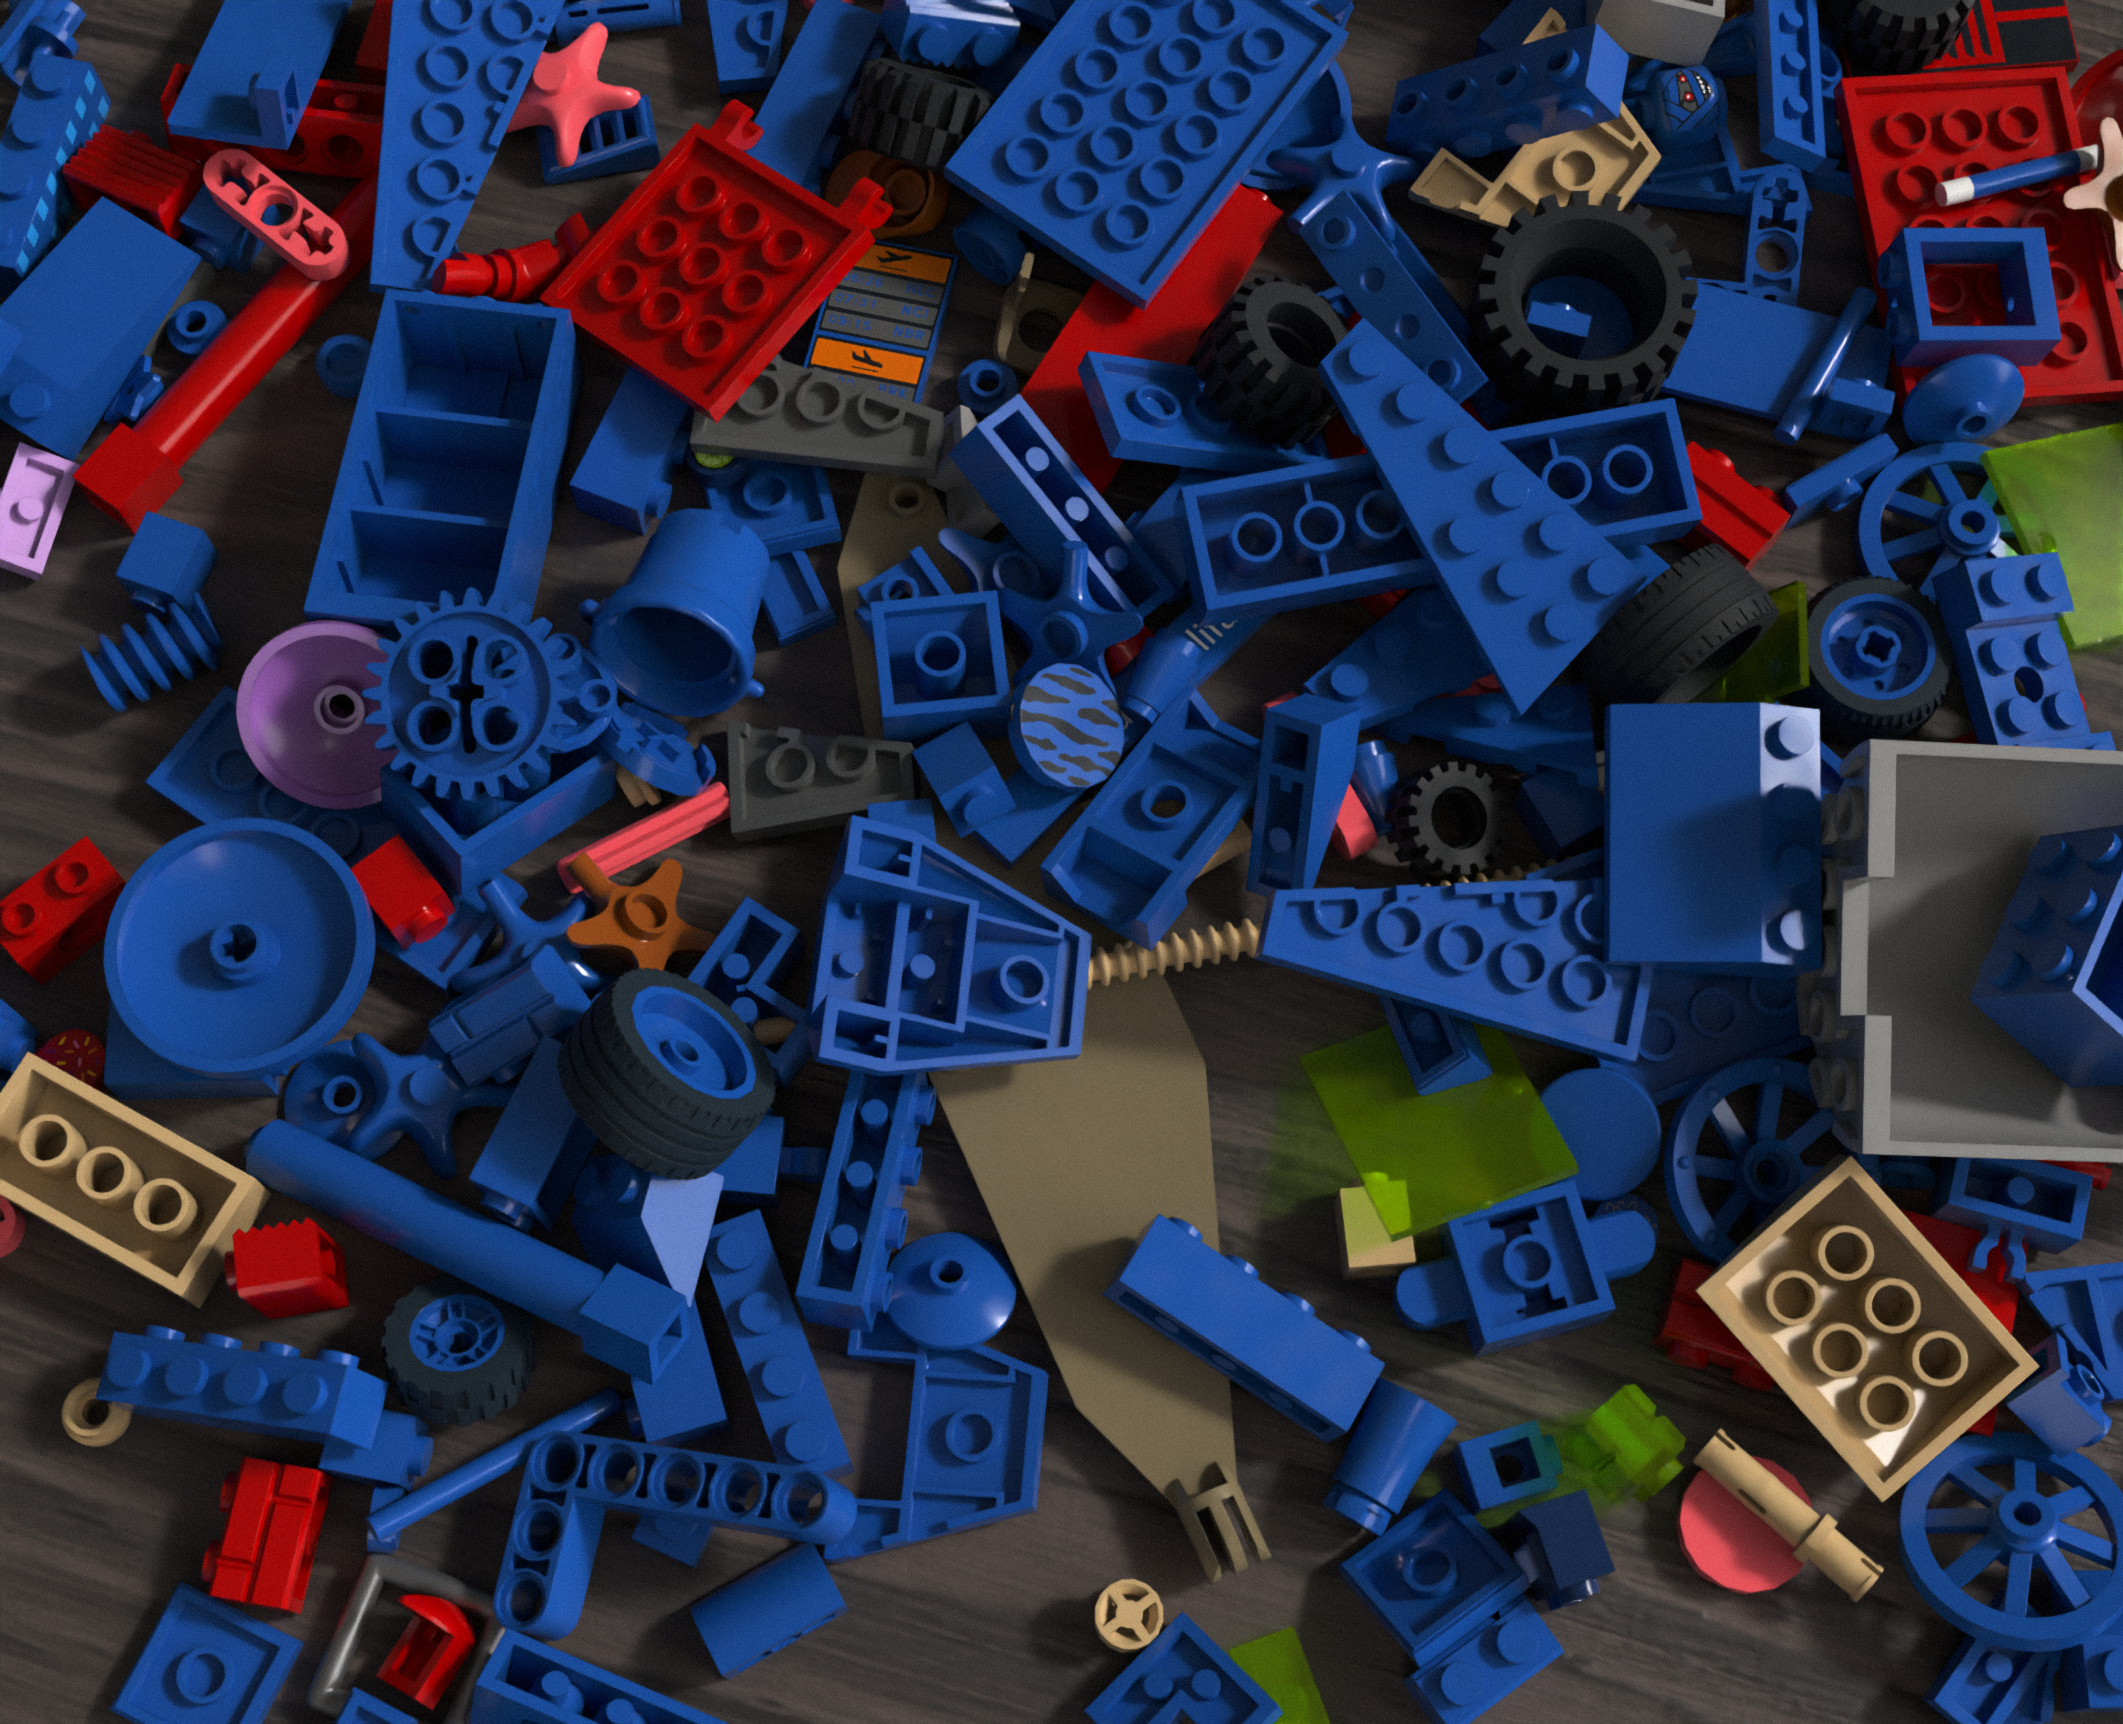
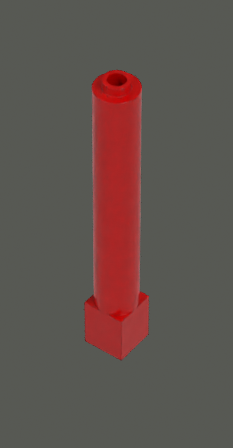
[72,171,377,535]

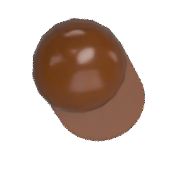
[825,149,951,240]

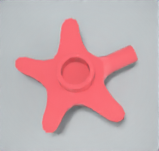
[506,22,641,168]

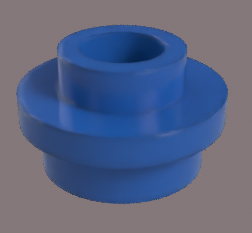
[167,300,228,359]
[957,359,1018,418]

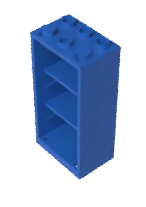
[303,288,585,691]

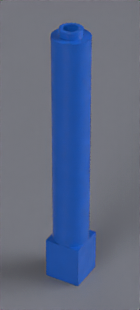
[244,1119,690,1385]

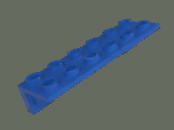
[167,0,353,150]
[1523,275,1895,443]

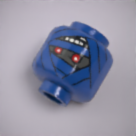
[1635,66,1728,149]

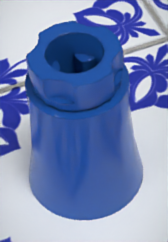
[1323,1377,1458,1537]

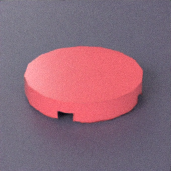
[1675,1455,1812,1595]

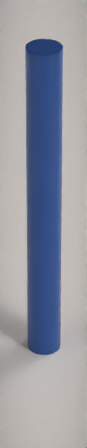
[365,1386,623,1542]

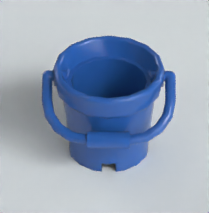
[577,508,772,717]

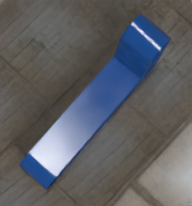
[493,1431,857,1641]

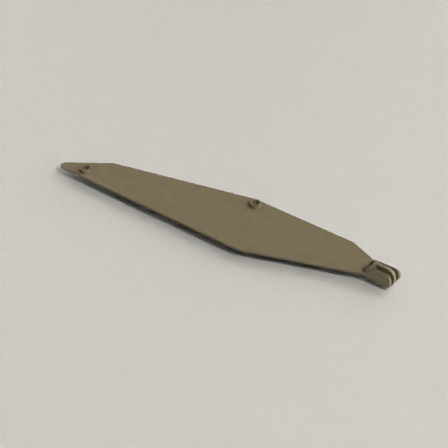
[837,471,1272,1585]

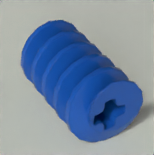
[80,592,227,713]

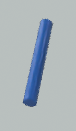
[1773,287,1877,445]

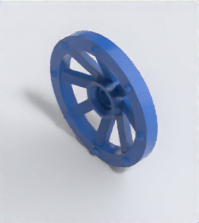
[1853,442,2068,610]
[1663,1058,1881,1267]
[1897,1431,2123,1652]

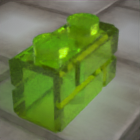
[1563,1384,1686,1504]

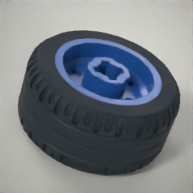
[1781,575,1957,747]

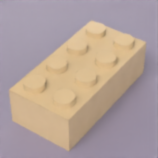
[0,1052,272,1309]

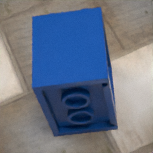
[1969,825,2123,1088]

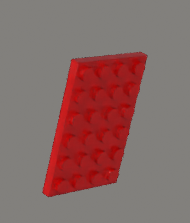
[1833,66,2123,416]

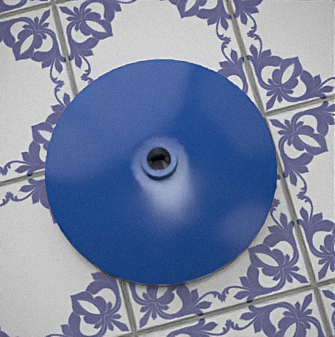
[104,818,376,1079]

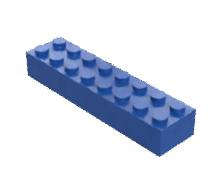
[1173,398,1703,628]

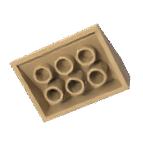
[1694,1155,2040,1503]

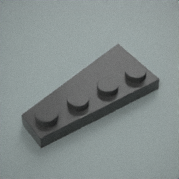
[689,354,945,479]

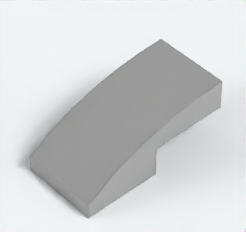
[926,404,1001,539]

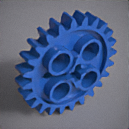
[362,587,581,803]

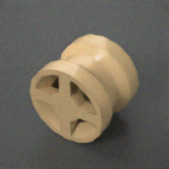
[1094,1579,1163,1653]

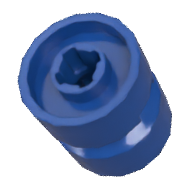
[952,205,1045,285]

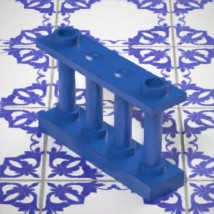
[1298,190,1528,431]

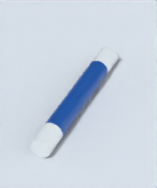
[1935,144,2097,207]

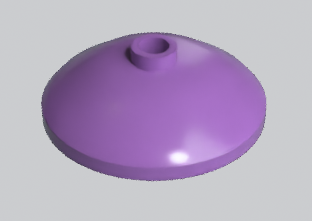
[236,620,433,809]

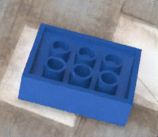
[1604,702,1822,980]

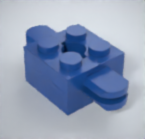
[1392,1180,1656,1357]

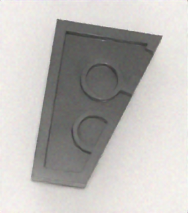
[727,720,921,843]

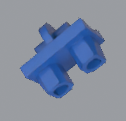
[0,0,86,92]

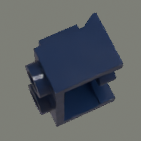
[1500,1488,1615,1612]

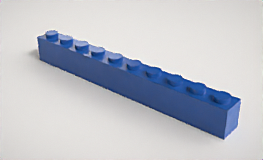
[569,0,892,536]

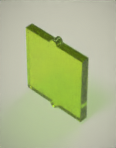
[1720,580,1809,704]

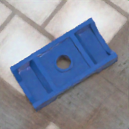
[1931,552,2116,751]
[1040,685,1262,952]

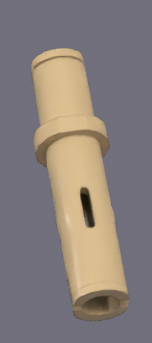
[1692,1428,1884,1603]

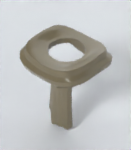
[993,252,1084,377]

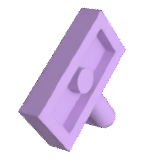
[0,442,80,581]

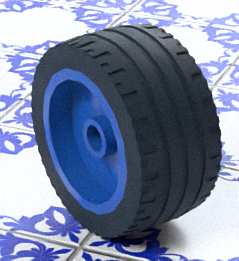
[557,968,776,1180]

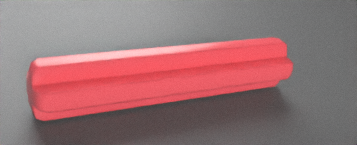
[556,782,730,894]

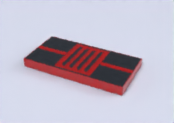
[1837,0,2080,78]

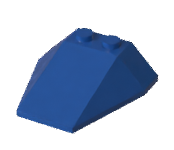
[804,815,1092,1076]

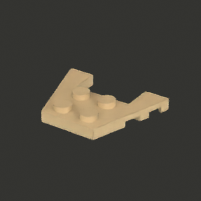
[1408,7,1662,231]

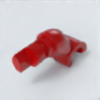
[431,212,605,304]

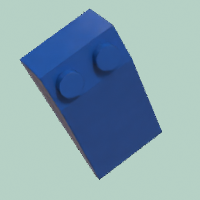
[0,196,202,462]

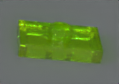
[1228,1626,1331,1724]

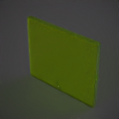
[1979,422,2123,651]
[1300,1022,1579,1242]

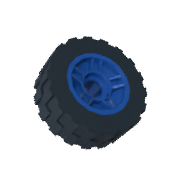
[381,1274,537,1427]

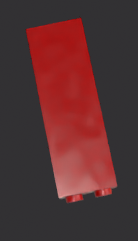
[1020,184,1284,498]

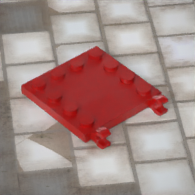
[539,99,893,424]

